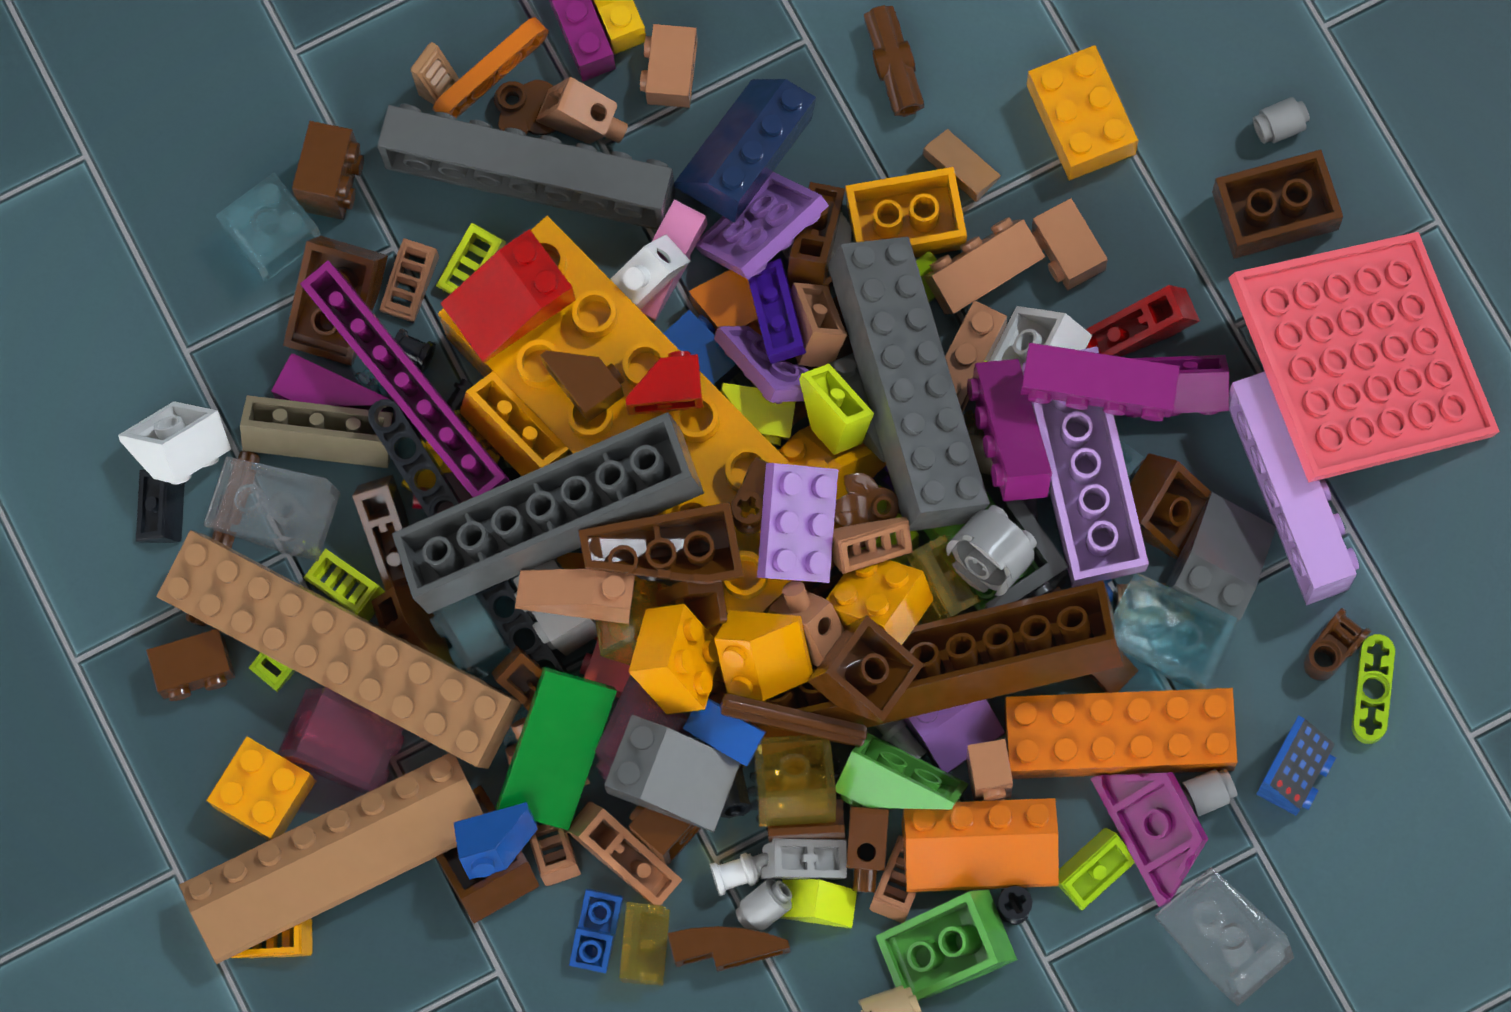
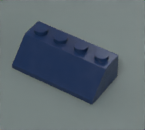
[674,79,816,223]

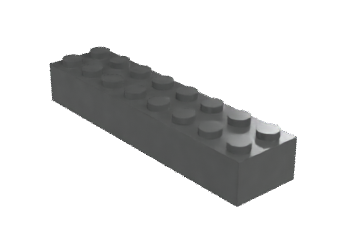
[377,104,676,230]
[828,237,990,531]
[392,412,704,614]

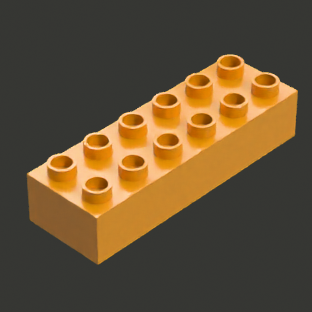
[438,216,850,615]

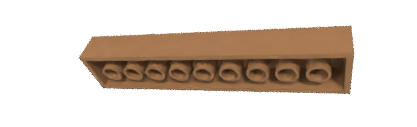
[156,530,522,769]

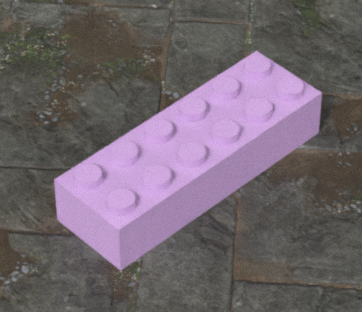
[1022,346,1149,587]
[1229,371,1359,605]

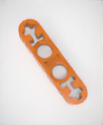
[433,17,549,118]

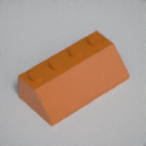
[902,798,1059,892]

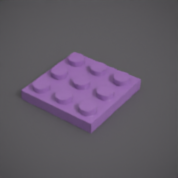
[695,172,829,280]

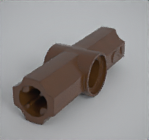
[864,5,924,117]

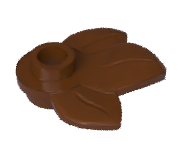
[494,80,556,136]
[834,472,899,548]

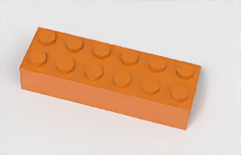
[1004,688,1238,779]

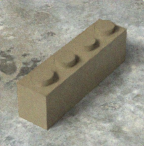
[240,395,393,468]

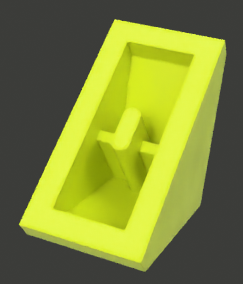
[780,879,857,928]

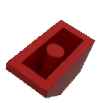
[626,351,703,415]

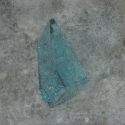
[1113,573,1238,689]

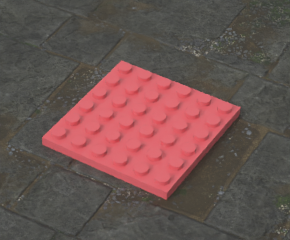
[1228,232,1500,483]

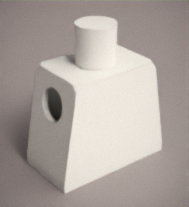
[610,234,691,309]

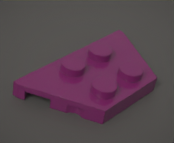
[1091,772,1208,907]

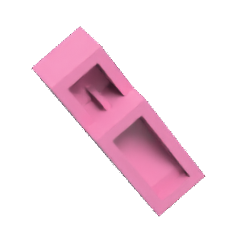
[639,199,708,321]

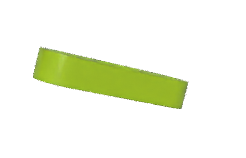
[1352,634,1395,744]

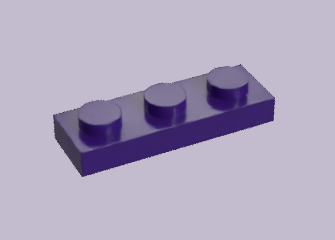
[748,258,806,364]

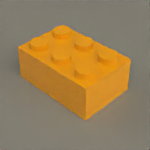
[1027,45,1139,181]
[845,167,967,258]

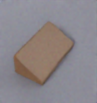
[923,129,1001,203]

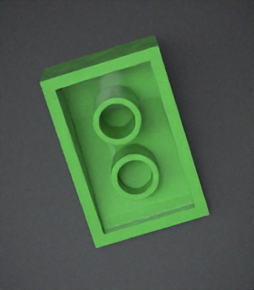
[833,733,969,810]
[876,889,1017,1001]

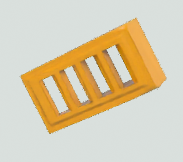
[231,918,313,959]

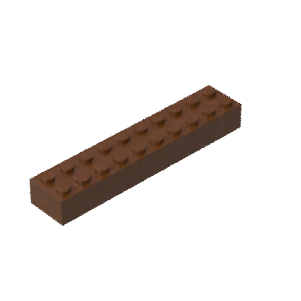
[748,580,1124,755]

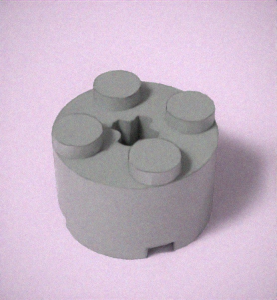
[946,505,1037,596]

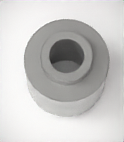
[1253,97,1310,144]
[1182,769,1237,817]
[736,879,792,931]

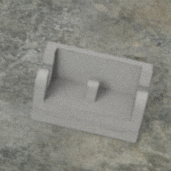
[761,838,847,880]

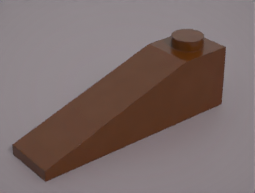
[578,502,744,584]

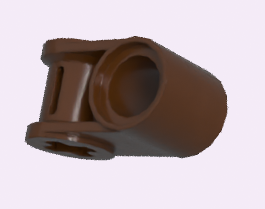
[731,457,769,535]
[1304,608,1372,681]

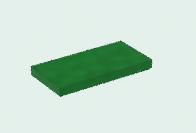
[496,667,617,830]

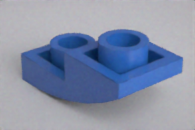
[683,698,766,766]
[569,888,624,973]

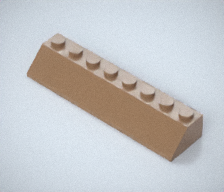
[179,753,484,964]

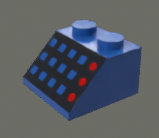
[1256,715,1336,816]

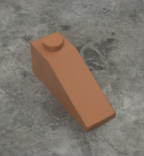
[515,568,635,624]
[566,801,682,908]

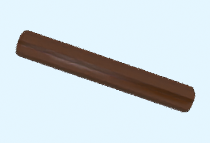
[720,693,867,747]

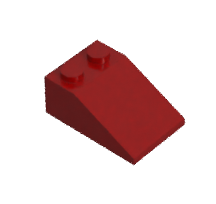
[441,229,576,364]

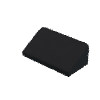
[136,469,185,543]

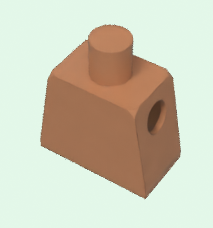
[536,77,628,144]
[769,581,845,667]

